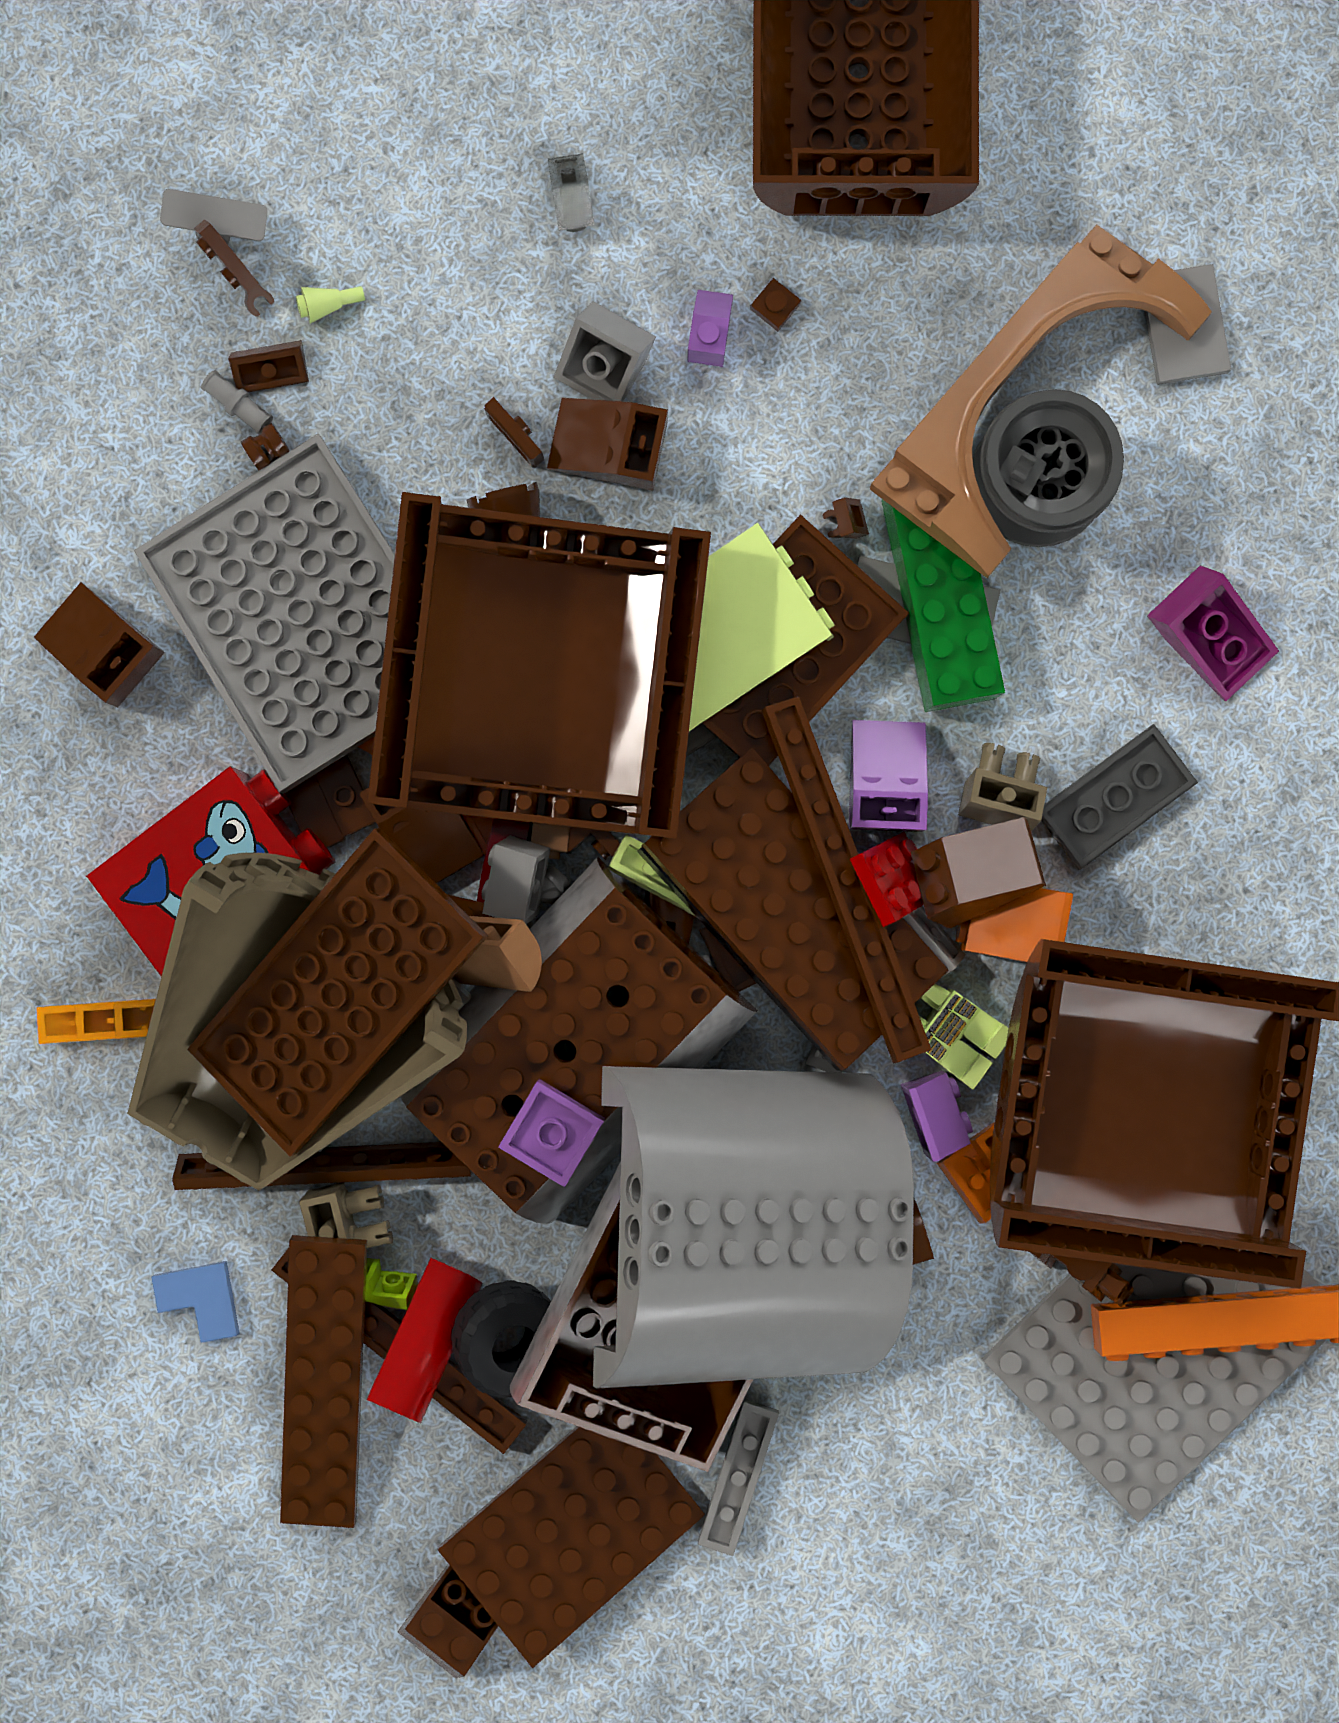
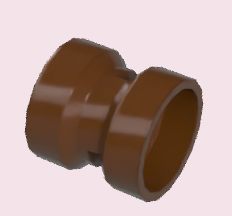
[241,423,290,471]

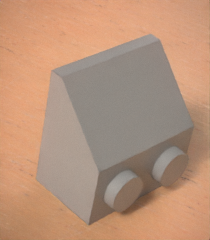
[553,301,656,402]

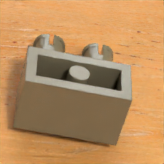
[958,743,1048,831]
[299,1183,393,1248]

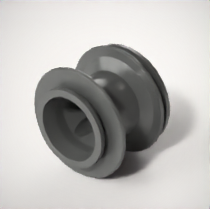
[973,389,1124,547]

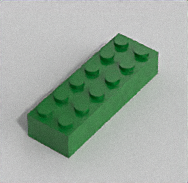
[881,499,1005,712]

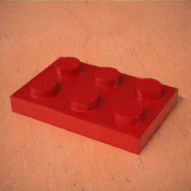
[850,832,924,927]

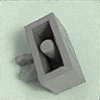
[482,835,551,924]

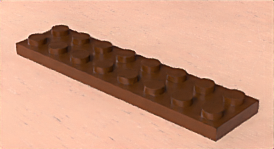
[280,1235,367,1528]

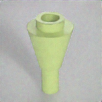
[296,286,365,324]

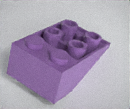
[848,720,928,832]

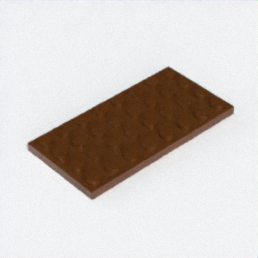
[641,748,949,1071]
[187,828,488,1157]

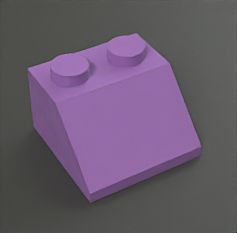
[900,1070,973,1162]

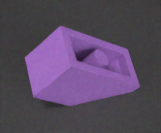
[687,290,733,367]

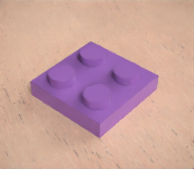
[498,1079,605,1187]

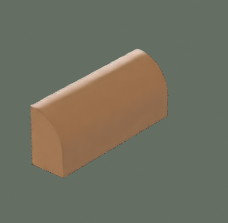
[453,916,542,992]

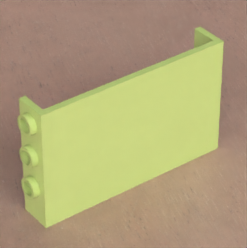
[689,523,835,732]

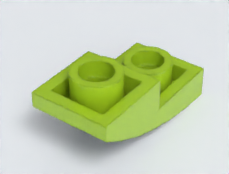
[365,1258,418,1310]

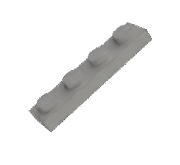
[698,1399,779,1556]

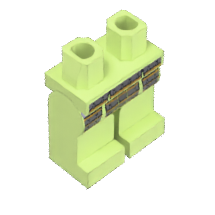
[919,984,1009,1090]

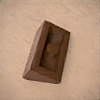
[228,340,309,392]

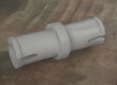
[201,370,273,435]

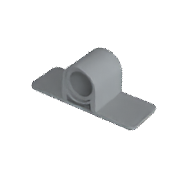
[160,189,267,244]

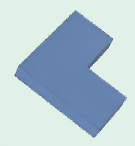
[151,1261,240,1343]

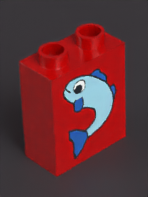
[86,766,336,977]

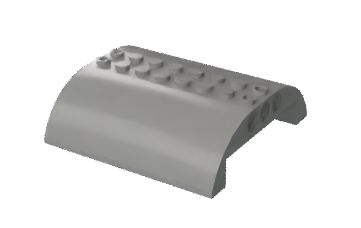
[593,1066,914,1388]

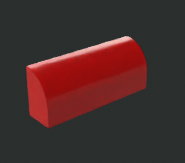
[366,1258,483,1424]

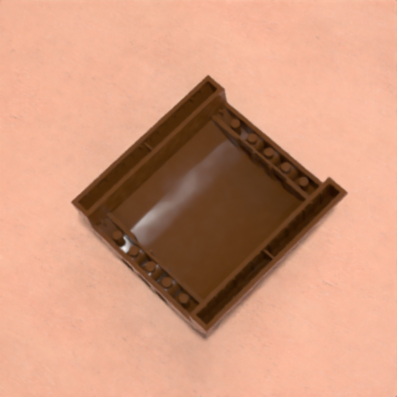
[367,492,711,838]
[990,939,1339,1289]

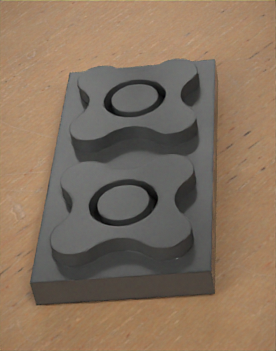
[1041,724,1198,870]

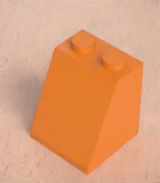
[956,888,1073,963]

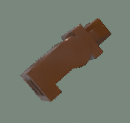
[1030,1252,1134,1307]

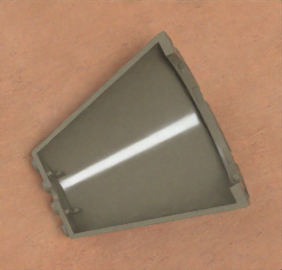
[127,852,467,1191]

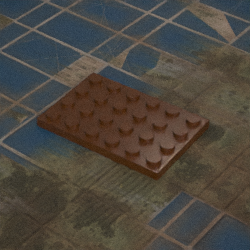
[701,514,909,766]
[437,1426,705,1668]

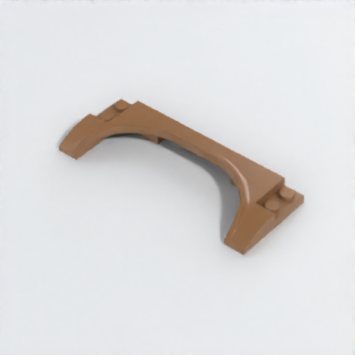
[870,224,1212,578]

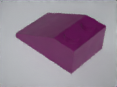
[1147,565,1279,701]

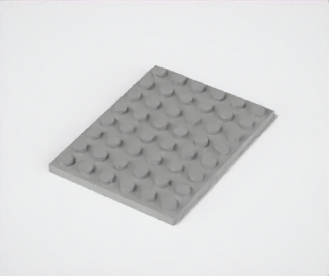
[134,433,395,794]
[981,1264,1327,1523]

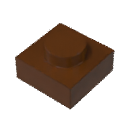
[750,278,801,332]

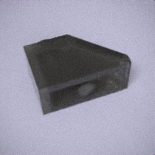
[548,153,594,232]

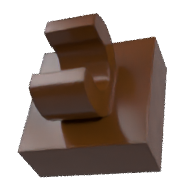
[823,497,869,539]

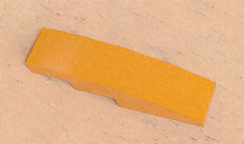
[36,999,156,1044]

